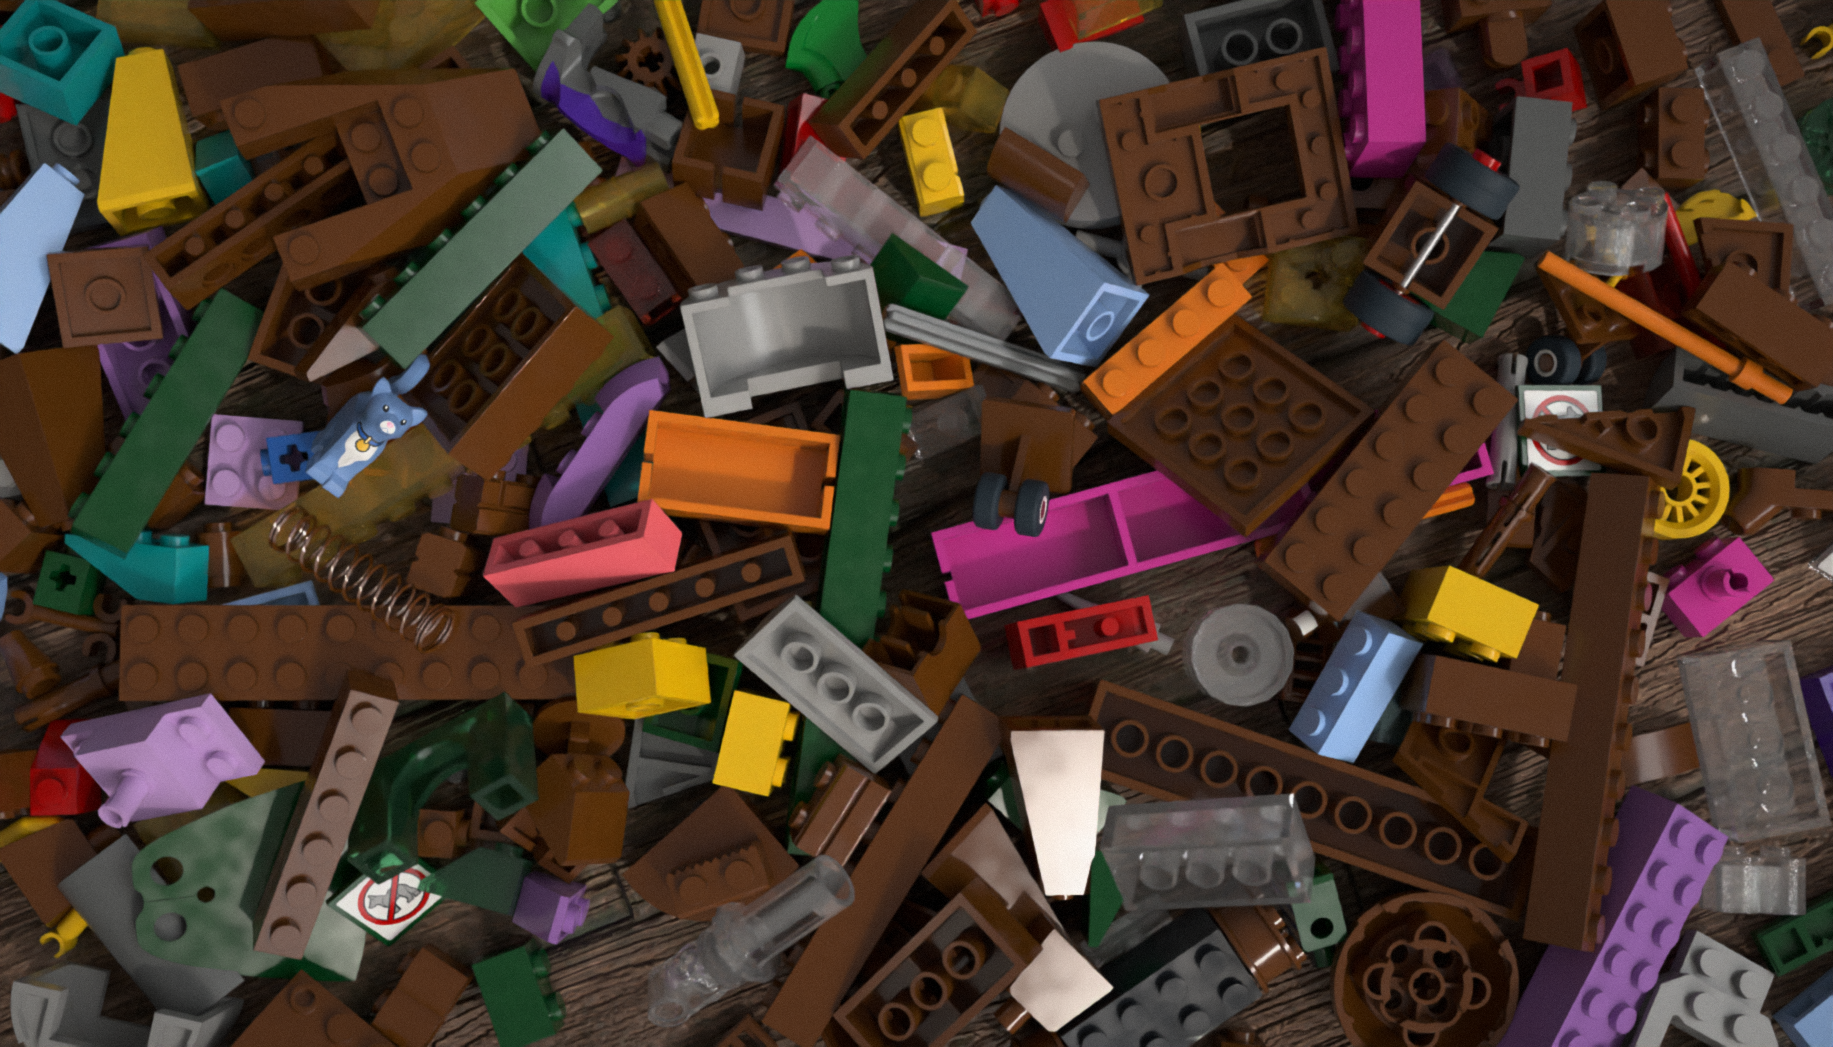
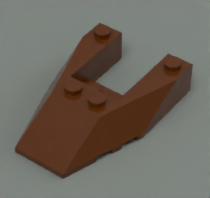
[219,68,540,292]

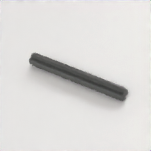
[881,304,1086,393]

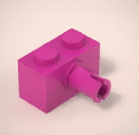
[1661,536,1774,637]

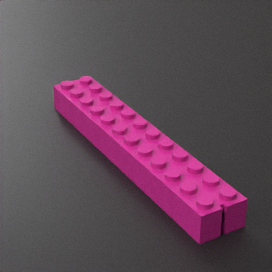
[931,409,1494,619]

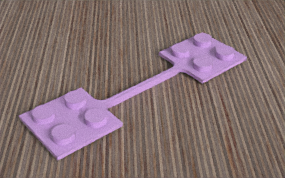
[205,414,529,523]

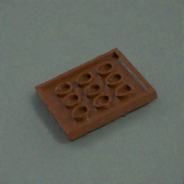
[1107,314,1375,538]

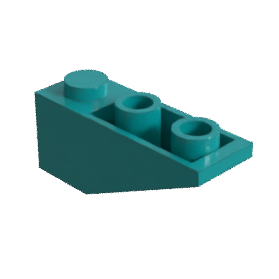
[65,529,209,604]

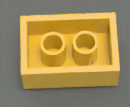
[1390,565,1539,663]

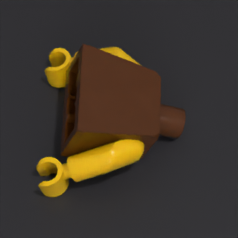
[0,815,122,958]

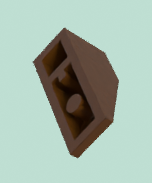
[294,265,401,382]

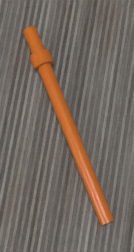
[1537,250,1793,405]

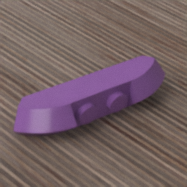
[529,357,671,529]

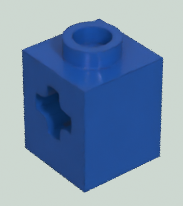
[260,431,320,485]

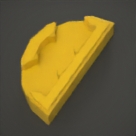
[1668,189,1757,255]

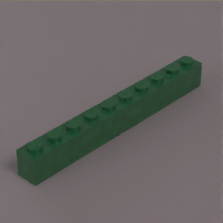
[784,387,912,856]

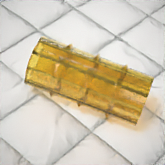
[573,160,670,234]

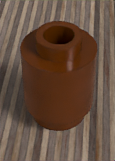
[194,522,246,588]

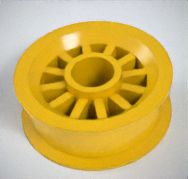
[1618,439,1730,540]

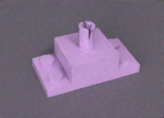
[60,693,265,828]

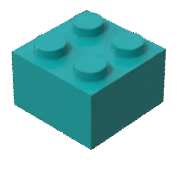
[0,0,125,126]

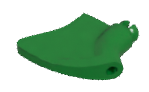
[785,0,867,99]

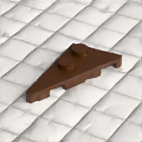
[1516,406,1696,491]

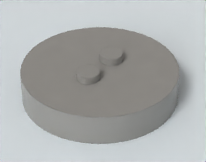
[1000,42,1170,229]

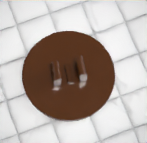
[532,696,625,756]

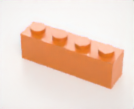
[1080,263,1252,421]

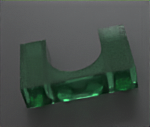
[348,692,539,885]

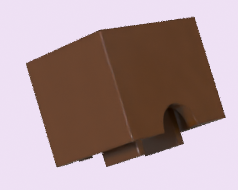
[861,589,981,716]

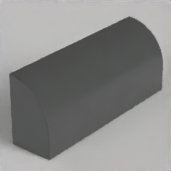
[1642,347,1833,464]
[56,834,244,1016]

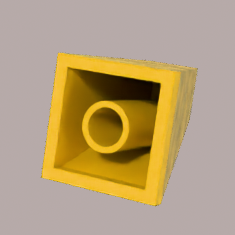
[97,47,210,236]

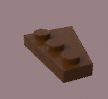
[1693,217,1794,359]

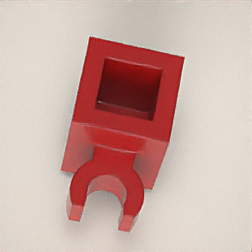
[1495,48,1587,112]

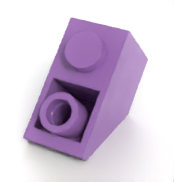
[512,870,590,945]

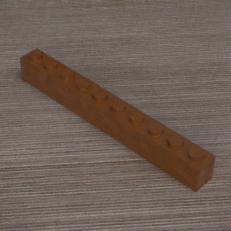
[1523,473,1665,952]

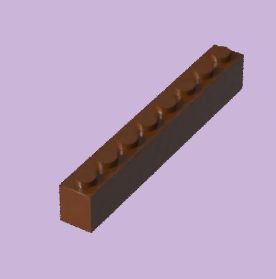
[760,693,1002,1047]

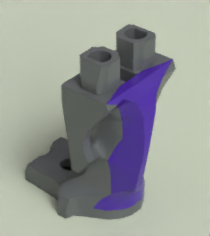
[533,3,683,175]

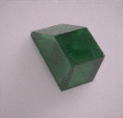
[417,842,533,916]

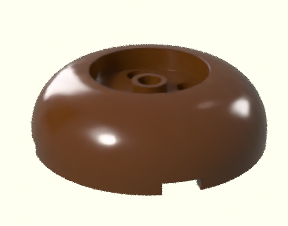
[1329,889,1519,1047]

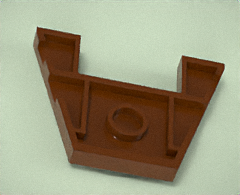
[1392,720,1552,864]

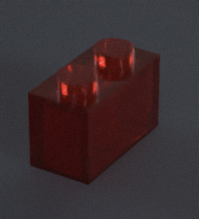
[587,218,683,327]

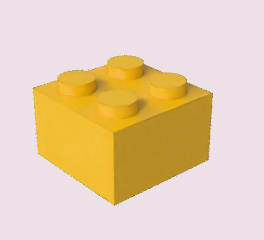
[573,632,711,719]
[712,687,801,796]

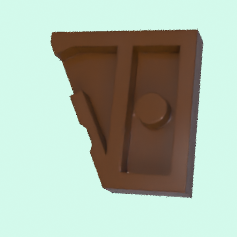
[1523,477,1588,594]

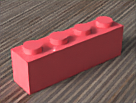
[483,499,682,608]

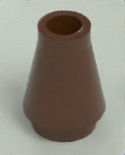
[0,630,62,699]

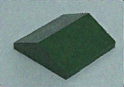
[870,233,969,345]
[642,651,743,753]
[1080,844,1123,947]

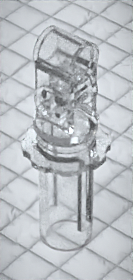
[648,855,855,1027]

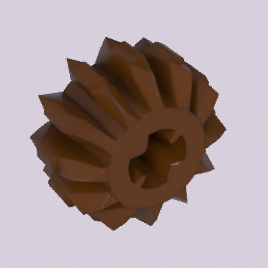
[615,26,684,104]

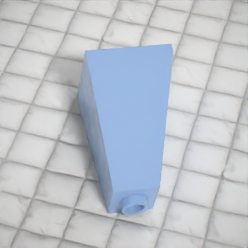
[0,163,85,354]
[971,185,1149,368]

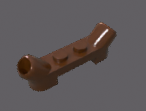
[1720,468,1833,536]

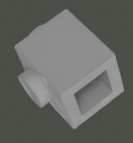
[695,33,746,96]

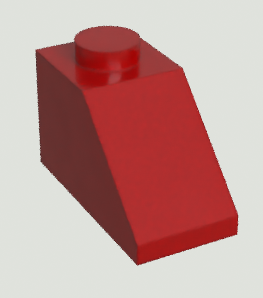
[30,718,101,816]

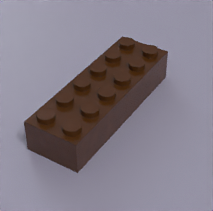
[1254,339,1519,622]

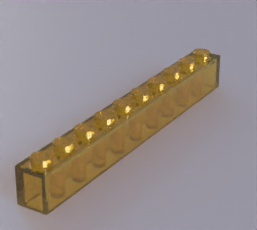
[230,305,658,589]

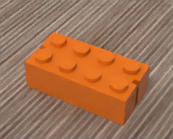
[637,410,840,535]

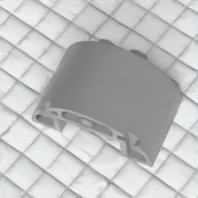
[680,255,894,418]
[10,960,244,1047]

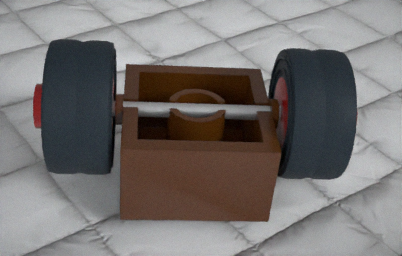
[1342,142,1520,346]

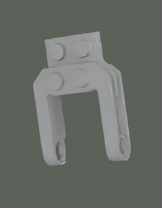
[1620,930,1779,1047]

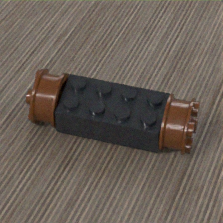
[1009,880,1307,1047]

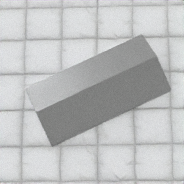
[733,595,938,774]

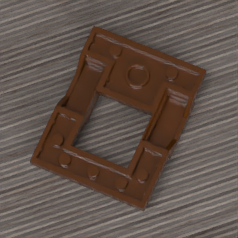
[1095,46,1360,286]

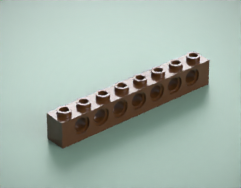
[142,45,471,311]

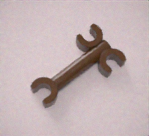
[5,590,135,662]

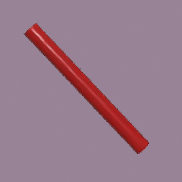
[1649,191,1727,351]

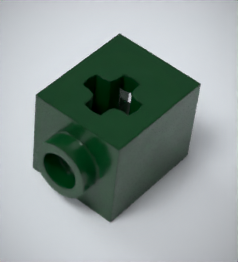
[32,545,107,615]

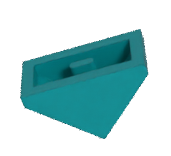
[195,129,256,205]

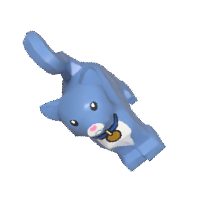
[306,354,430,498]

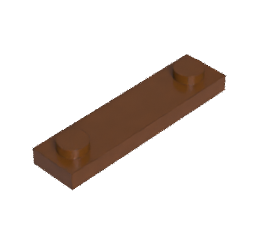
[1712,0,1805,92]

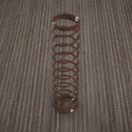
[268,506,455,654]

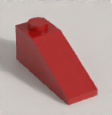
[1004,595,1158,670]

